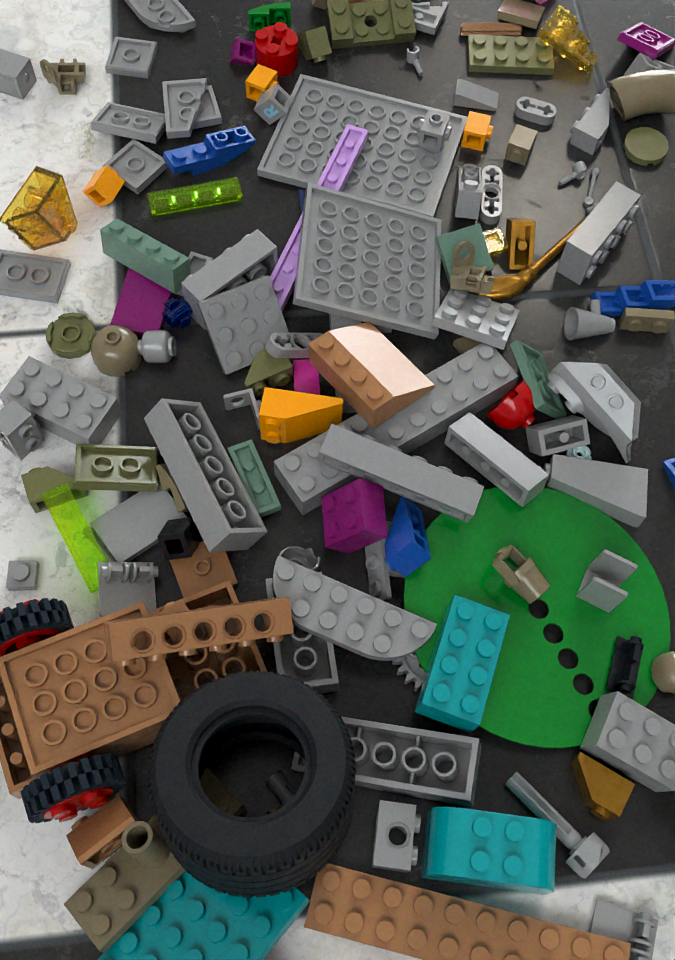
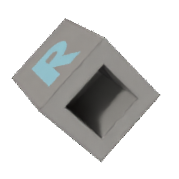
[254,83,293,125]

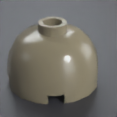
[91,325,143,377]

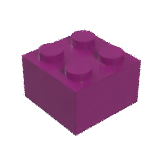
[321,478,388,554]

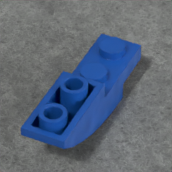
[163,125,256,176]

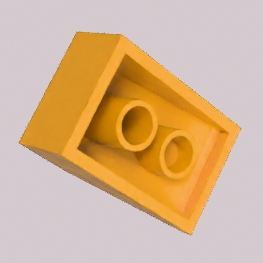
[259,387,344,444]

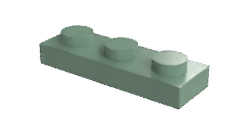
[227,439,281,518]

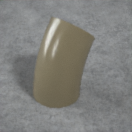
[609,69,675,121]

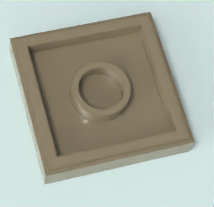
[496,0,545,29]

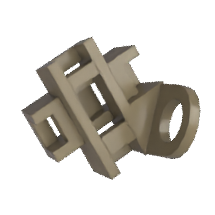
[40,59,86,95]
[450,241,496,295]

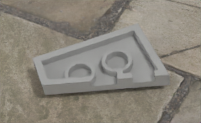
[162,78,207,139]

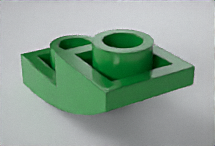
[248,2,291,32]

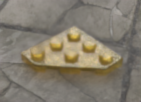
[537,4,599,73]

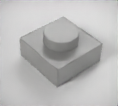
[6,560,40,591]

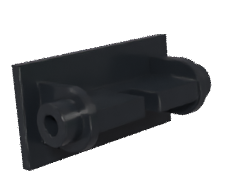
[605,636,644,699]

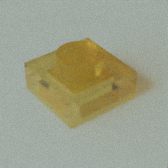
[483,227,509,256]

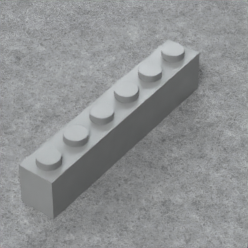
[317,423,484,523]

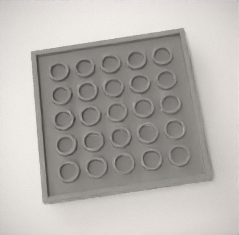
[293,183,442,339]

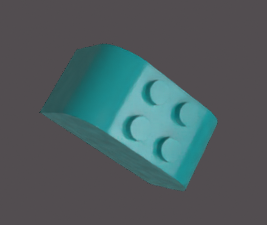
[421,807,557,895]

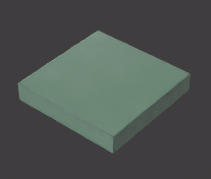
[435,223,494,284]

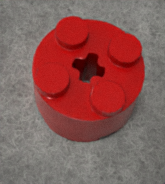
[255,22,298,77]

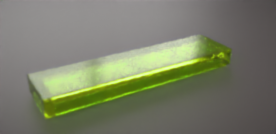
[147,177,243,216]
[41,483,107,594]

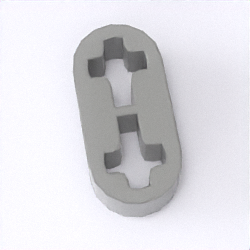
[514,97,557,126]

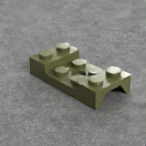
[326,0,416,49]

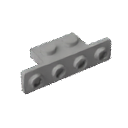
[365,521,405,602]

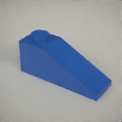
[384,496,431,577]

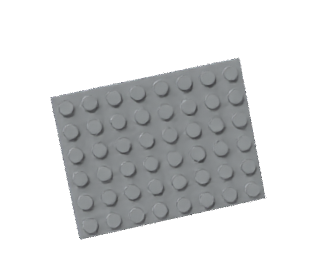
[257,74,468,218]

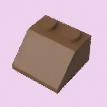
[66,795,139,869]

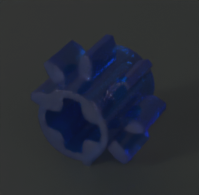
[162,297,193,329]

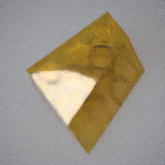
[0,166,78,251]

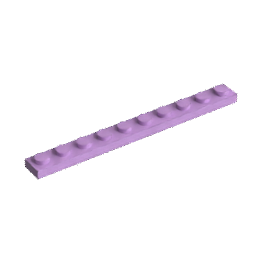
[270,124,368,311]

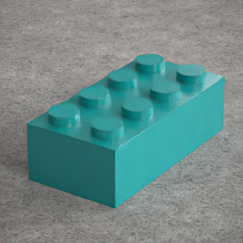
[414,595,510,733]

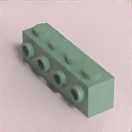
[100,219,191,294]

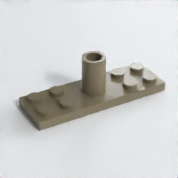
[64,768,246,954]

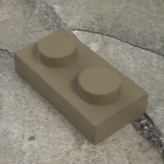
[619,307,675,333]

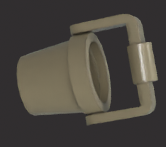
[492,544,550,604]

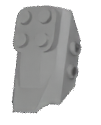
[547,362,641,464]

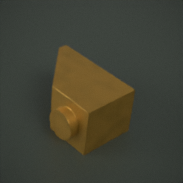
[505,218,536,270]
[571,752,635,821]

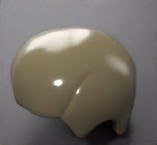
[651,651,675,693]

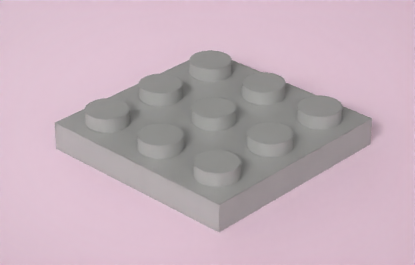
[197,275,289,375]
[432,288,520,350]

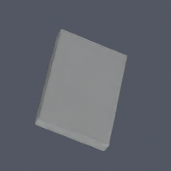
[91,102,166,144]
[0,249,71,304]
[90,479,187,562]

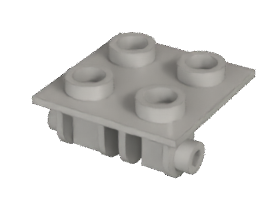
[98,562,158,616]
[590,899,658,960]

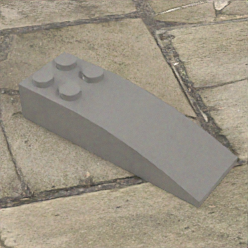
[291,717,482,807]

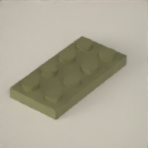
[467,34,554,75]

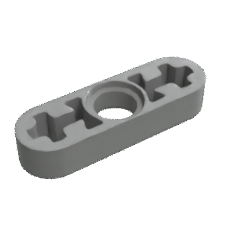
[479,165,502,225]
[265,332,323,358]

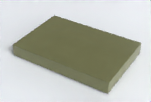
[74,443,158,492]

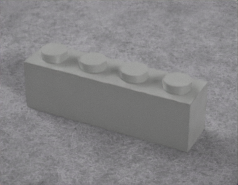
[444,412,549,507]

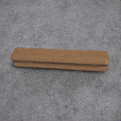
[460,22,522,36]

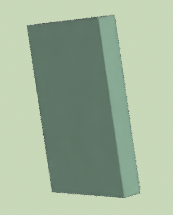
[510,340,566,419]

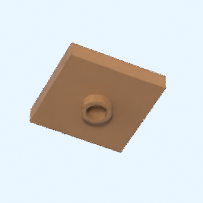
[170,541,239,598]

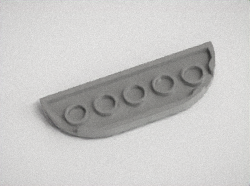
[124,0,196,33]
[272,556,437,661]

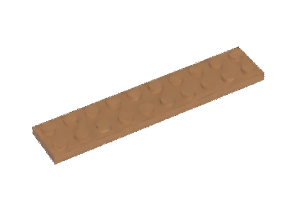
[304,863,631,960]

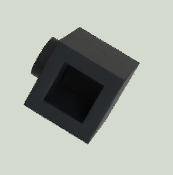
[157,517,201,560]

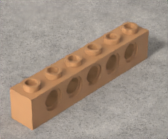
[104,597,294,666]

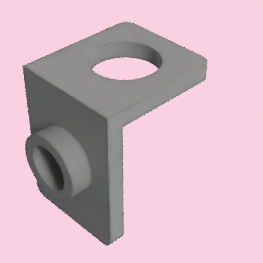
[223,388,261,430]

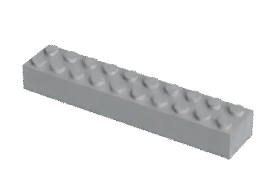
[274,343,519,515]

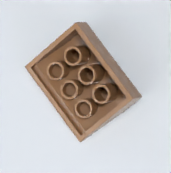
[308,322,435,429]

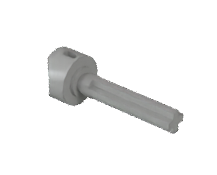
[505,772,610,879]

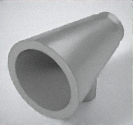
[564,299,615,340]

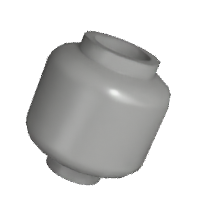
[137,330,176,363]

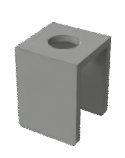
[0,49,37,100]
[576,550,638,613]

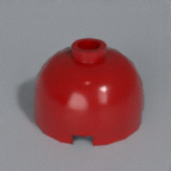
[487,380,536,430]

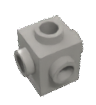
[417,110,452,152]

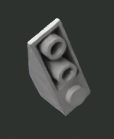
[570,88,610,155]
[455,163,482,220]

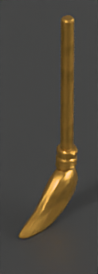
[468,215,588,301]

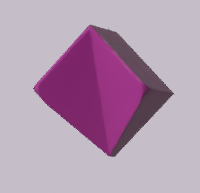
[229,37,256,66]

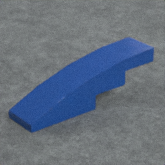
[590,280,675,317]

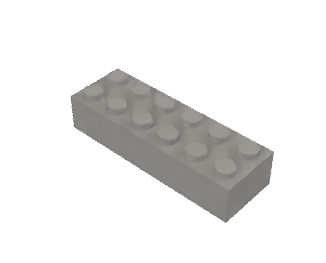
[144,398,268,552]

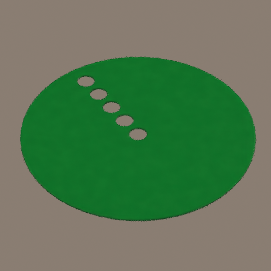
[403,487,671,748]

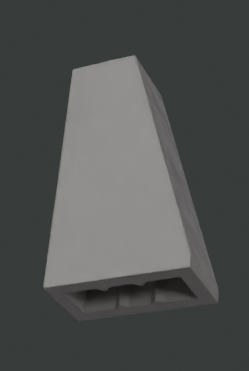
[543,454,648,527]

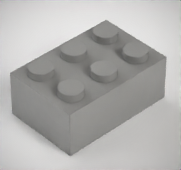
[580,691,675,792]

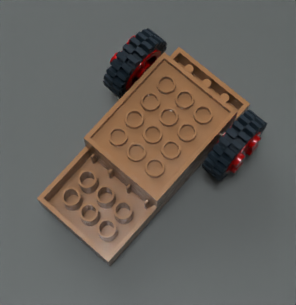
[0,580,267,823]

